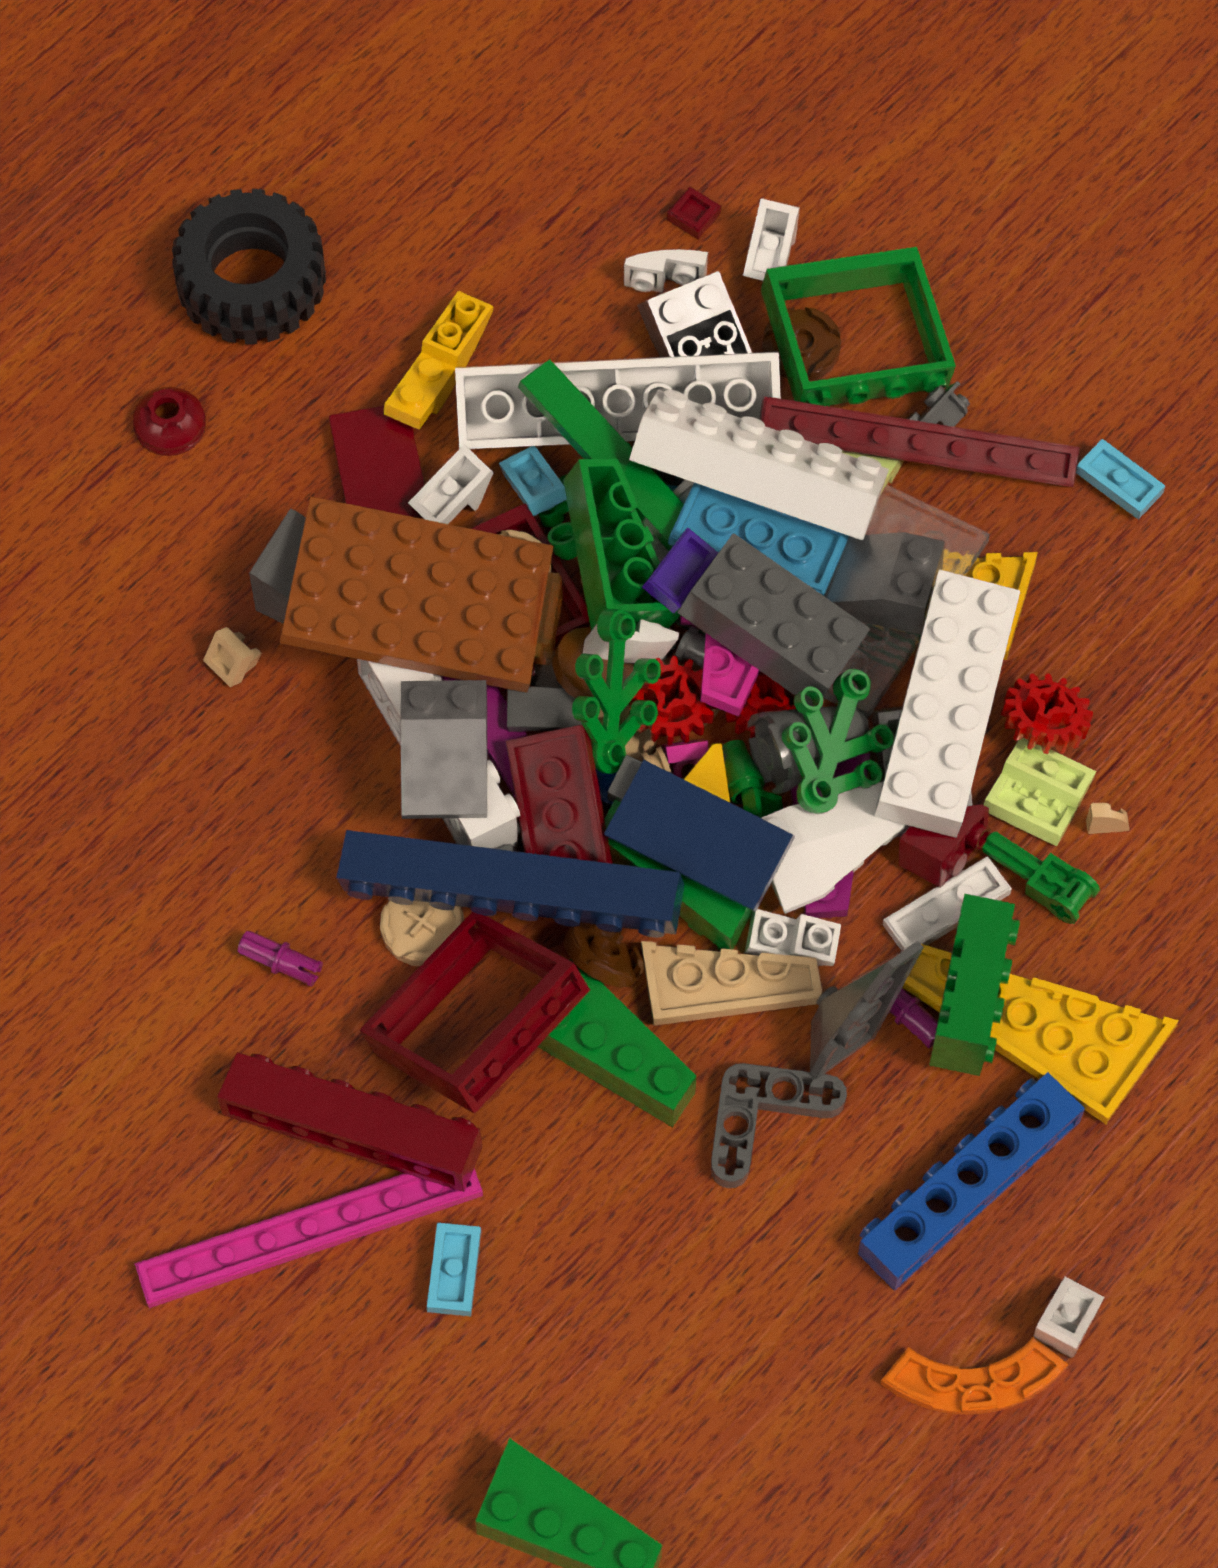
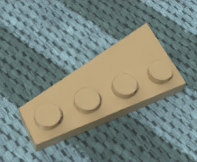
[641,941,823,1026]

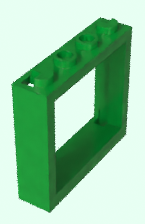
[761,247,956,407]

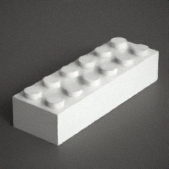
[629,390,889,540]
[875,569,1020,838]
[357,659,521,851]

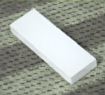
[883,856,1012,950]

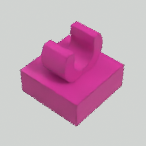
[662,738,709,778]

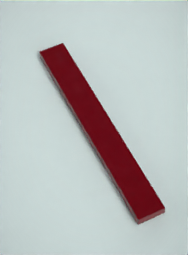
[759,396,1080,488]

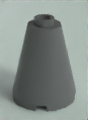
[748,706,869,794]

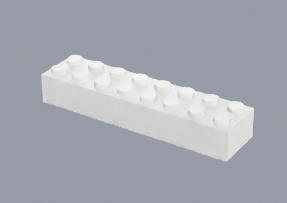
[455,352,781,449]

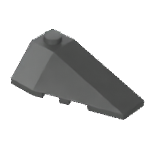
[810,941,924,1080]

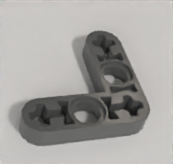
[711,1063,847,1188]

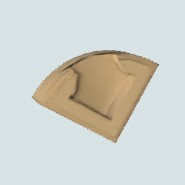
[1086,803,1130,834]

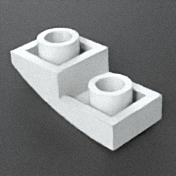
[624,249,708,292]
[583,619,679,663]
[745,909,841,966]

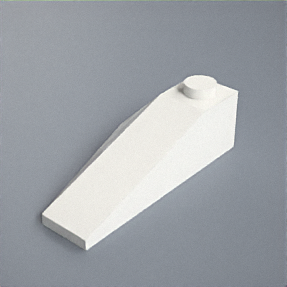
[761,782,909,914]

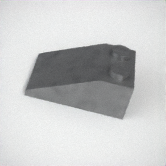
[824,532,945,635]
[400,680,487,819]

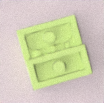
[984,738,1096,846]

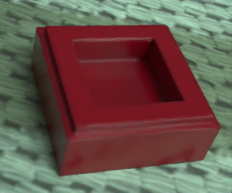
[667,187,721,240]

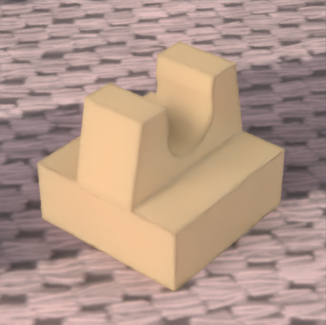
[203,627,262,687]

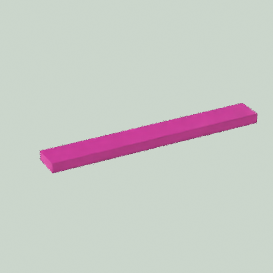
[135,1169,483,1308]

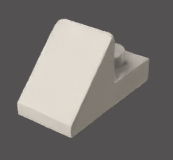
[743,198,800,281]
[408,445,494,524]
[1034,1277,1104,1358]

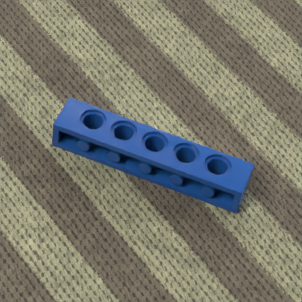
[858,1072,1085,1291]

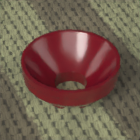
[133,387,206,456]

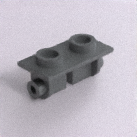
[907,381,970,427]

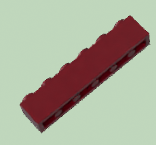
[217,1052,483,1192]

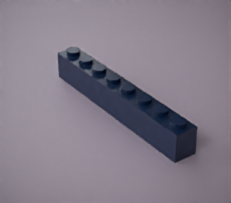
[336,830,685,938]

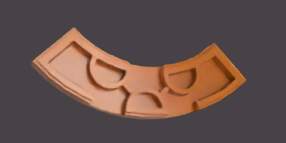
[880,1337,1069,1415]

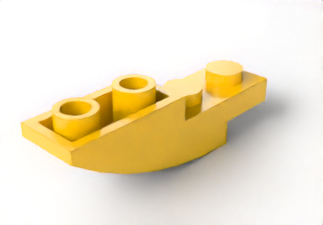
[384,291,493,430]

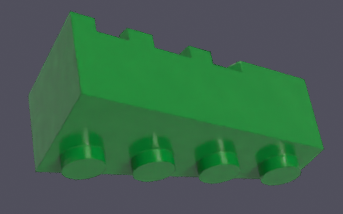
[563,458,681,631]
[605,799,753,951]
[929,893,1020,1076]
[538,959,697,1128]
[475,1438,662,1568]

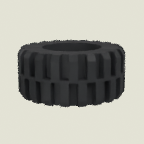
[172,188,326,344]

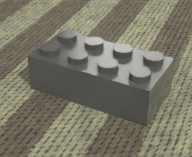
[677,533,870,706]

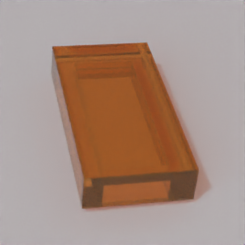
[533,572,563,665]

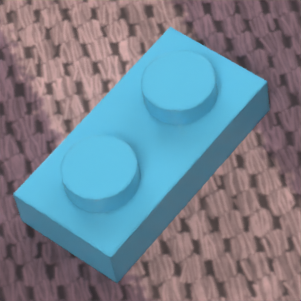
[1076,439,1165,520]
[499,446,567,516]
[427,1223,481,1316]

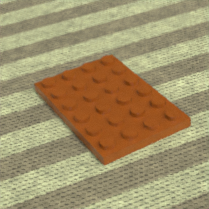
[280,496,553,693]

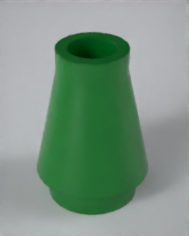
[722,740,765,805]

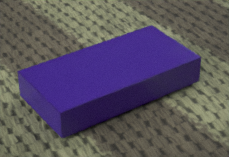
[642,527,718,613]

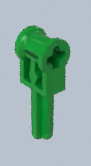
[981,832,1100,924]

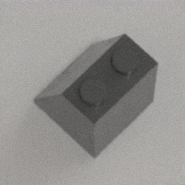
[249,508,306,624]

